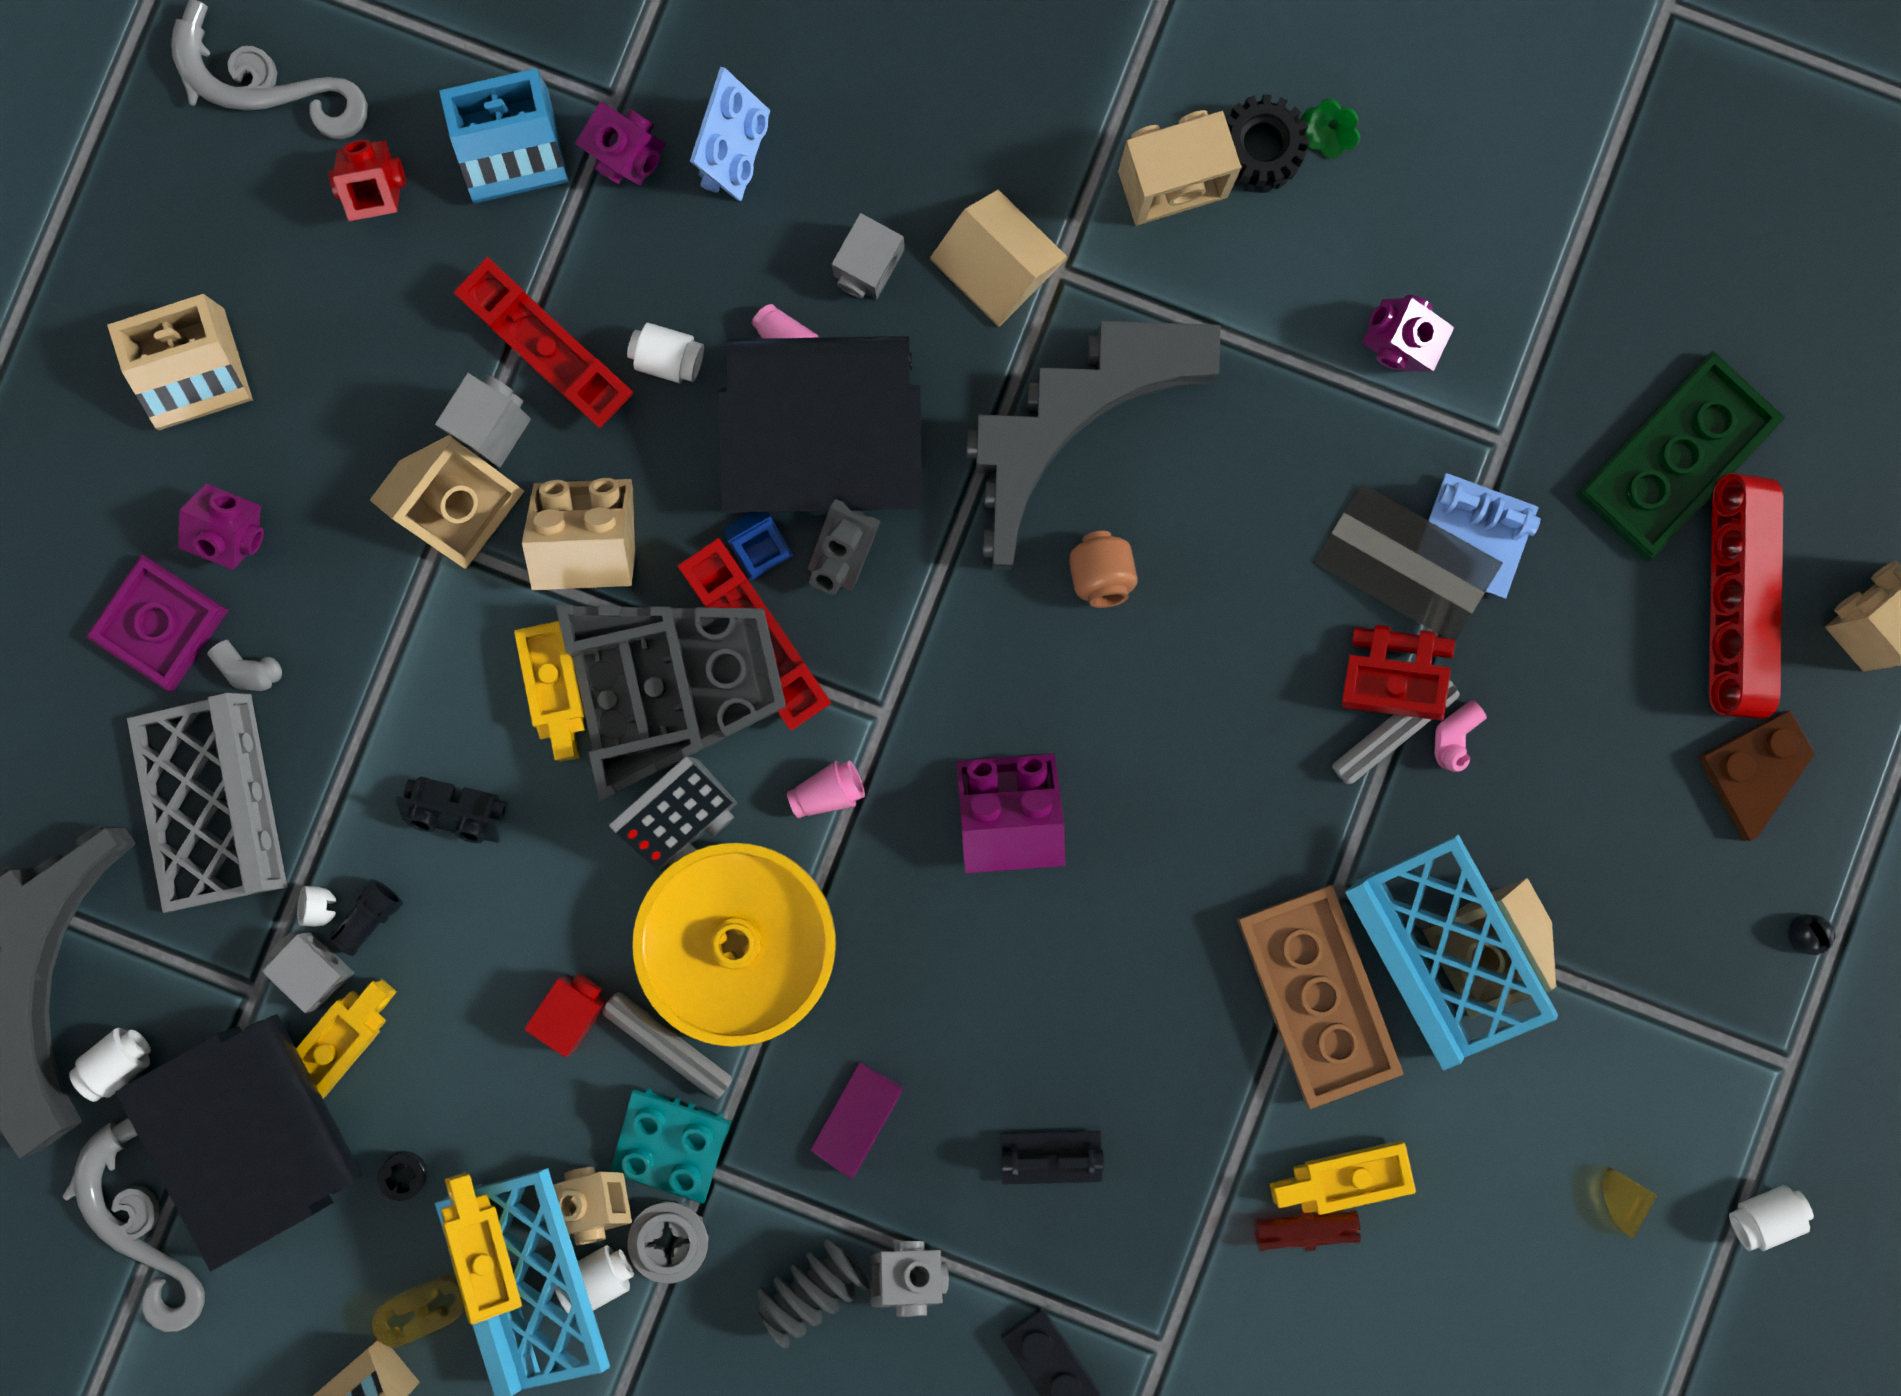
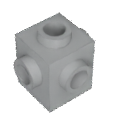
[869,1241,949,1317]

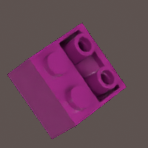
[956,754,1065,874]

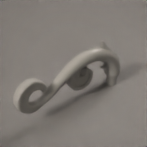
[171,0,368,140]
[63,1118,205,1332]

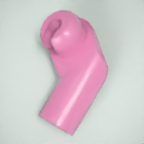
[1434,699,1487,772]

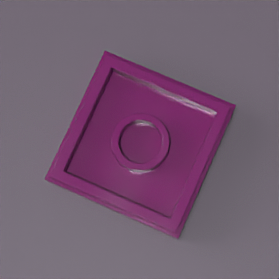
[86,555,229,692]

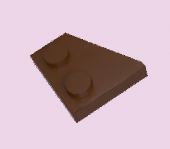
[1698,710,1815,841]

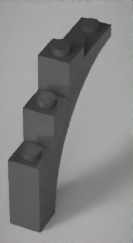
[967,321,1221,571]
[0,825,136,1159]

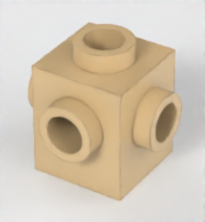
[553,1167,632,1245]

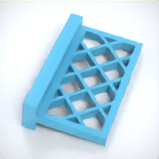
[1345,834,1558,1071]
[435,1168,610,1396]

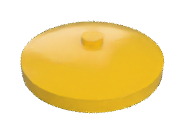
[632,843,836,1047]

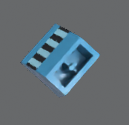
[439,68,569,204]

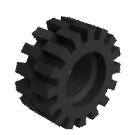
[1226,94,1310,193]

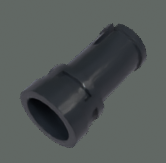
[329,879,403,956]

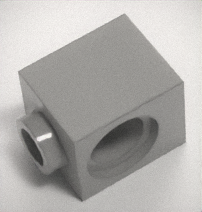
[832,213,905,300]
[262,932,355,1013]

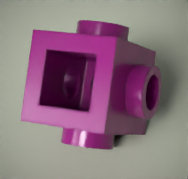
[575,101,666,186]
[1362,295,1454,371]
[178,484,264,570]

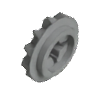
[627,1200,709,1284]

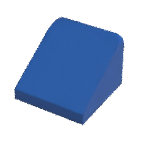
[722,512,793,580]

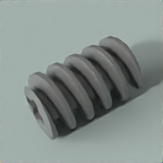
[757,1239,869,1349]

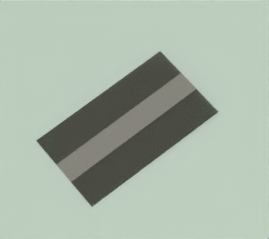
[1314,484,1503,641]

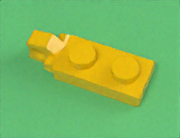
[514,621,585,762]
[296,979,397,1099]
[1269,1140,1416,1215]
[441,1172,522,1325]

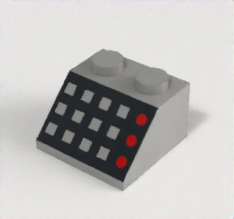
[609,756,738,870]

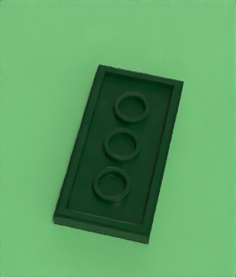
[1576,351,1785,561]

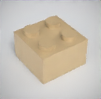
[1118,110,1242,226]

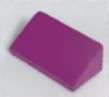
[810,1062,903,1179]

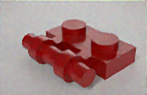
[1342,625,1455,721]

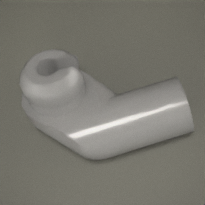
[207,640,282,692]

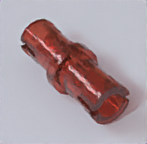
[1255,1210,1361,1252]

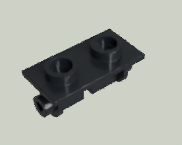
[396,776,507,843]
[1001,1131,1104,1185]

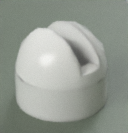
[297,886,337,927]

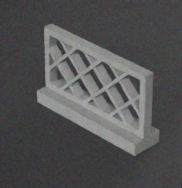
[127,693,288,913]

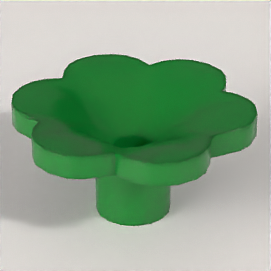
[1301,98,1360,159]

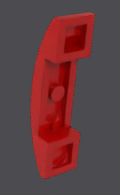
[453,257,634,429]
[678,538,832,731]

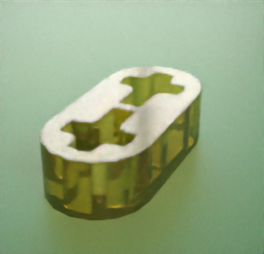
[372,1275,465,1347]

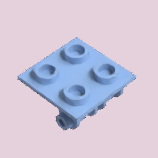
[690,67,770,201]
[1416,473,1541,599]

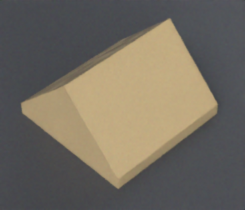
[930,190,1067,327]

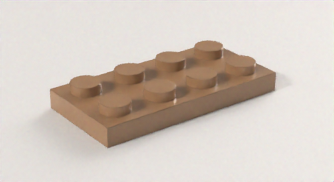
[1237,884,1404,1109]

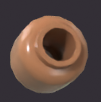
[1069,531,1138,608]

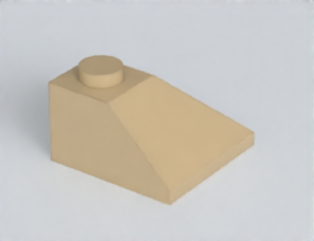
[370,435,524,570]
[1422,878,1556,1018]

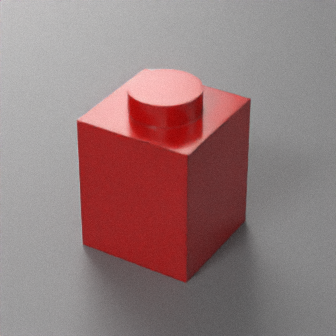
[524,974,607,1058]

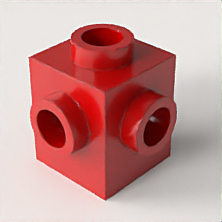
[329,140,406,221]

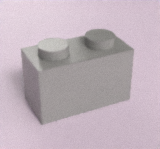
[435,373,531,468]

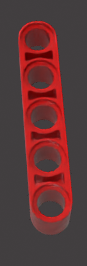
[1709,473,1783,719]

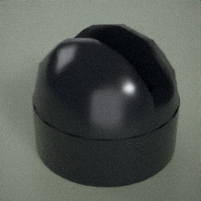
[1788,914,1836,955]

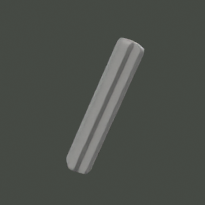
[1332,681,1460,784]
[602,992,732,1100]

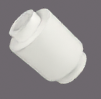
[627,322,704,383]
[69,1028,150,1102]
[1729,1185,1814,1251]
[555,1245,634,1314]

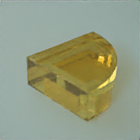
[1602,1167,1658,1239]

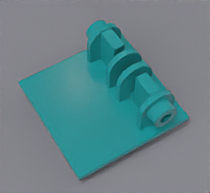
[610,1088,731,1204]

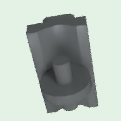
[807,499,881,596]

